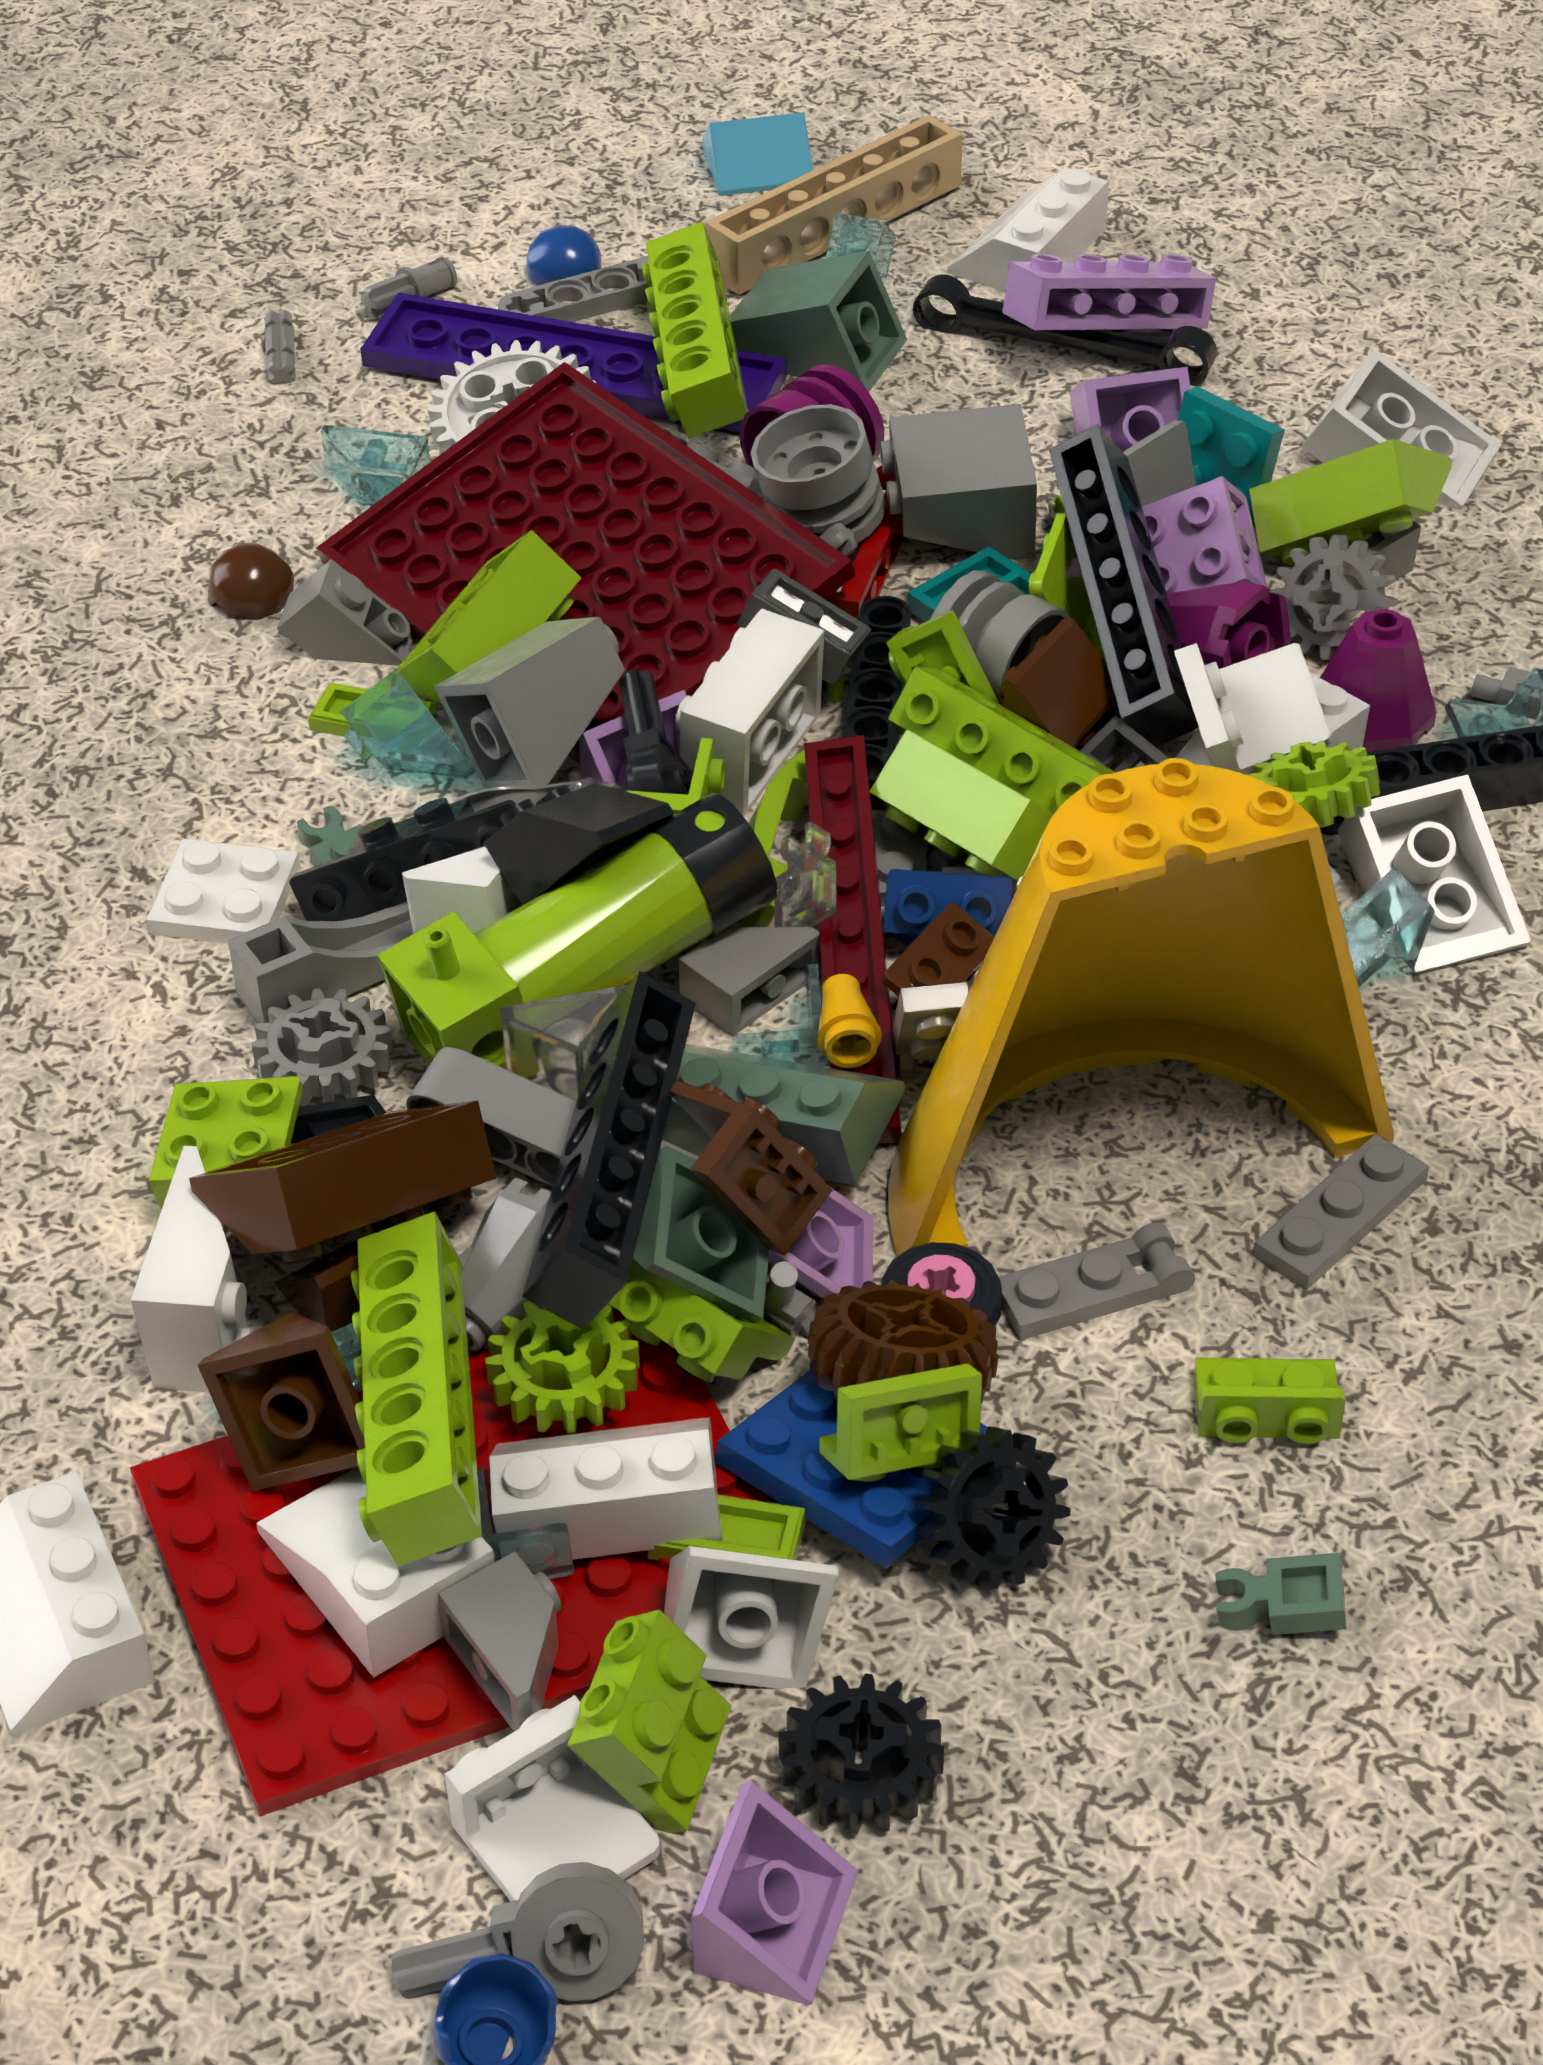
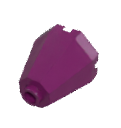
[1167,581,1291,669]
[1320,609,1436,752]

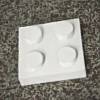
[146,838,300,944]

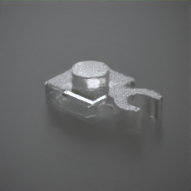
[774,821,836,927]

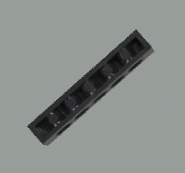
[1049,424,1199,748]
[522,971,696,1330]

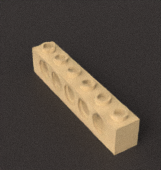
[705,115,963,295]

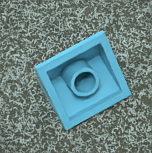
[702,112,813,196]

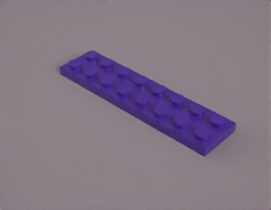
[360,292,787,432]

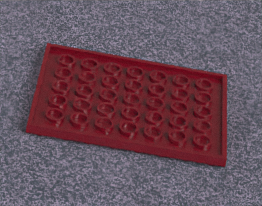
[316,362,856,765]

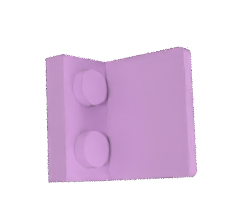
[1142,476,1268,593]

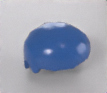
[526,225,601,285]
[434,1953,558,2065]

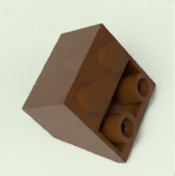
[1000,617,1121,751]

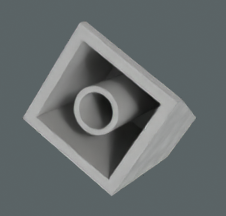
[880,404,1037,559]
[434,616,625,789]

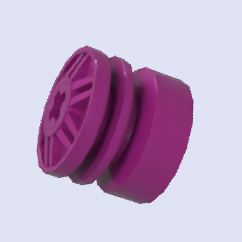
[740,364,884,468]

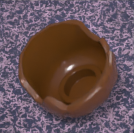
[208,543,294,619]

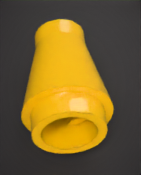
[817,974,882,1068]

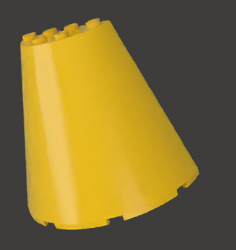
[888,758,1394,1256]

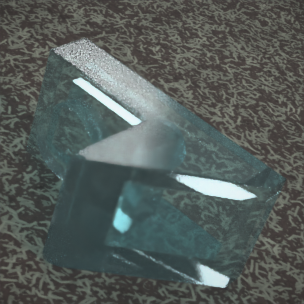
[1341,867,1435,987]

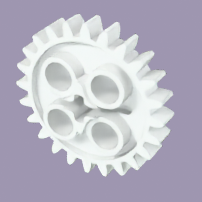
[428,340,596,454]

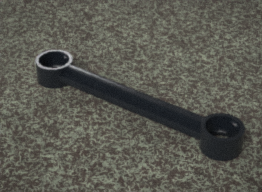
[913,275,1217,386]

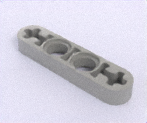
[498,256,649,322]

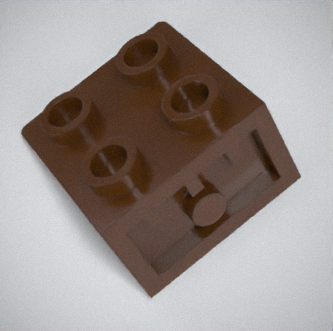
[668,1081,833,1256]

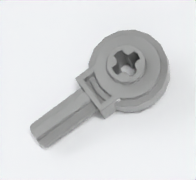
[392,1862,644,2001]

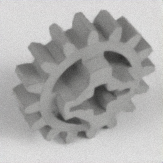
[1271,535,1398,660]
[252,988,393,1106]

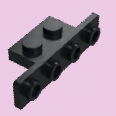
[289,798,516,921]

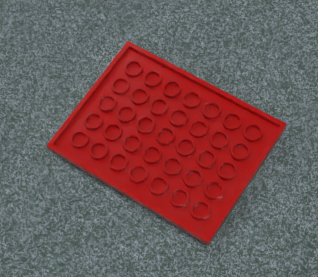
[130,1308,799,1817]

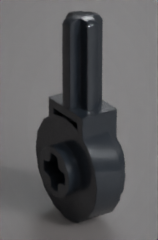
[619,668,692,795]

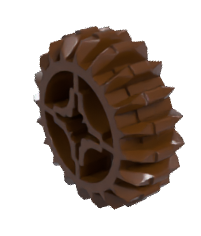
[808,1280,999,1403]

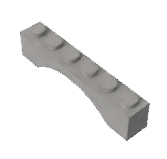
[228,902,413,1023]

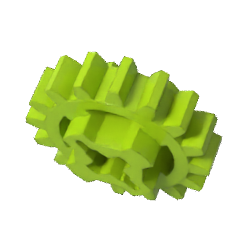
[1247,741,1380,828]
[485,1301,640,1433]

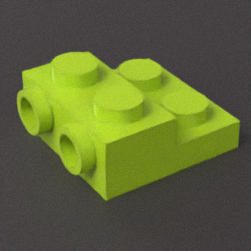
[608,1259,796,1383]
[567,1609,732,1834]

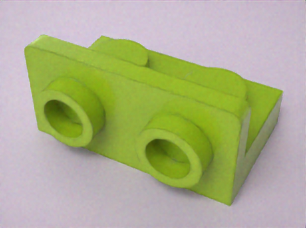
[886,609,999,704]
[1194,1357,1345,1444]
[819,1363,982,1482]

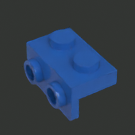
[883,869,1012,942]

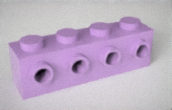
[1002,254,1216,330]

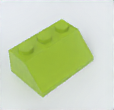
[1249,439,1451,565]
[388,530,581,704]
[870,729,1053,881]

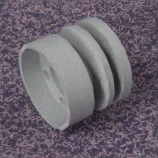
[751,404,887,543]
[930,570,1071,706]

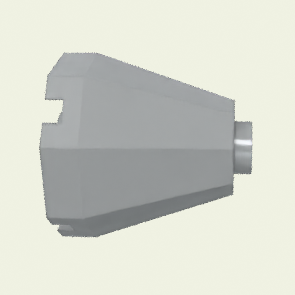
[462,1177,551,1352]

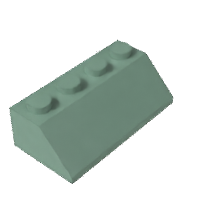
[662,1044,906,1185]

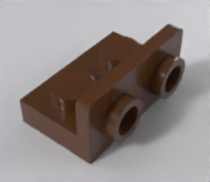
[881,903,995,1027]

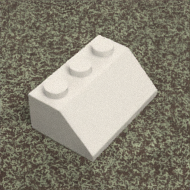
[947,167,1109,291]
[675,608,824,817]
[489,1417,723,1565]
[0,1471,155,1736]

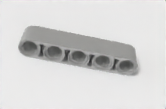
[406,1047,699,1186]

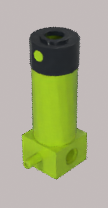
[377,793,777,1078]

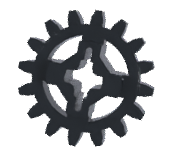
[915,1426,1071,1589]
[778,1673,944,1835]

